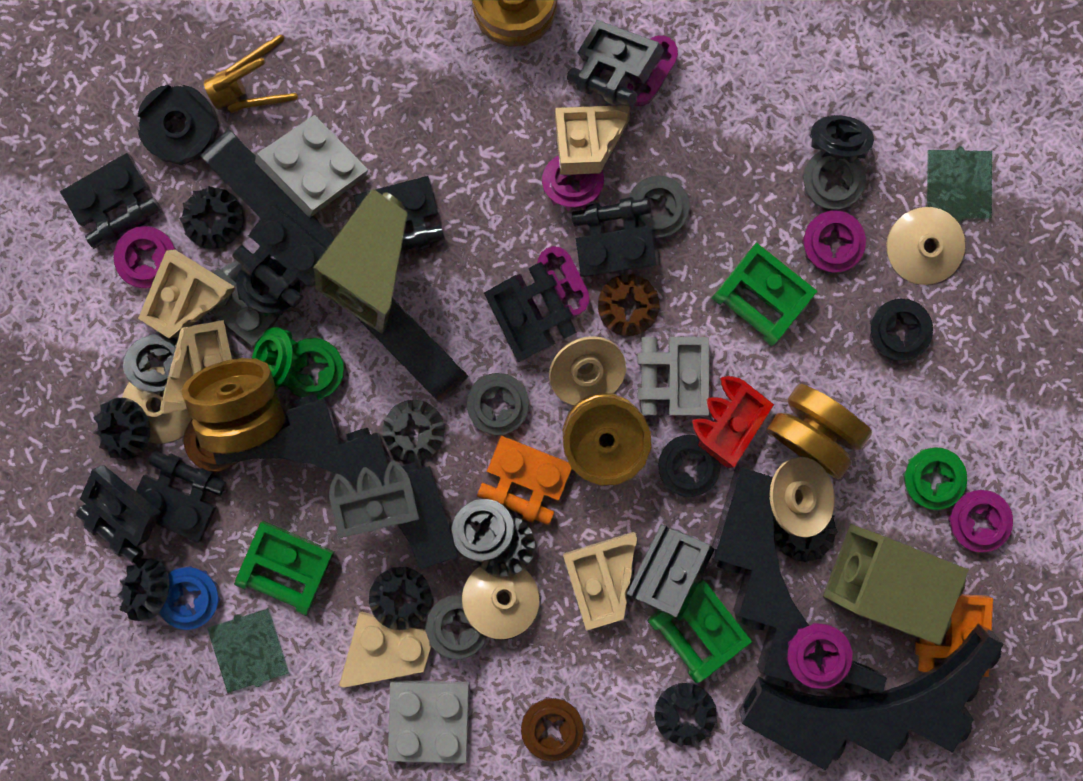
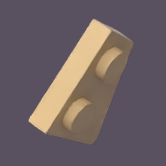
[555,105,630,175]
[138,250,236,338]
[160,320,232,414]
[563,532,637,631]
[339,611,431,687]

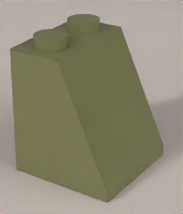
[314,188,407,334]
[823,524,969,645]

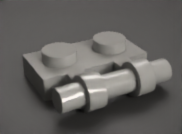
[637,337,709,415]

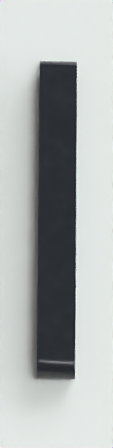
[201,128,469,404]

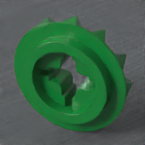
[252,327,300,391]
[287,338,344,399]
[902,447,967,510]

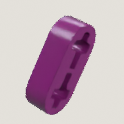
[627,35,678,106]
[537,246,590,317]

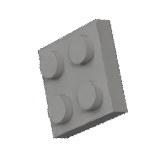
[255,115,368,218]
[388,680,469,763]

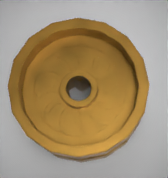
[471,0,557,47]
[181,358,285,454]
[766,384,873,479]
[562,393,651,486]

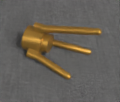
[204,34,298,113]

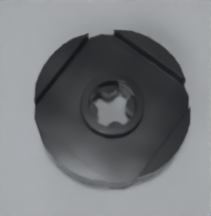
[138,85,219,165]

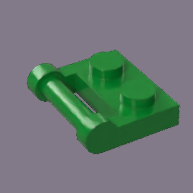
[711,242,817,347]
[234,521,335,616]
[647,578,752,683]

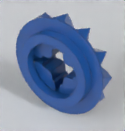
[159,566,220,630]

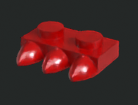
[692,376,774,468]

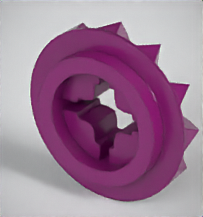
[542,155,604,211]
[802,210,866,273]
[114,226,177,288]
[948,489,1013,552]
[786,622,853,689]

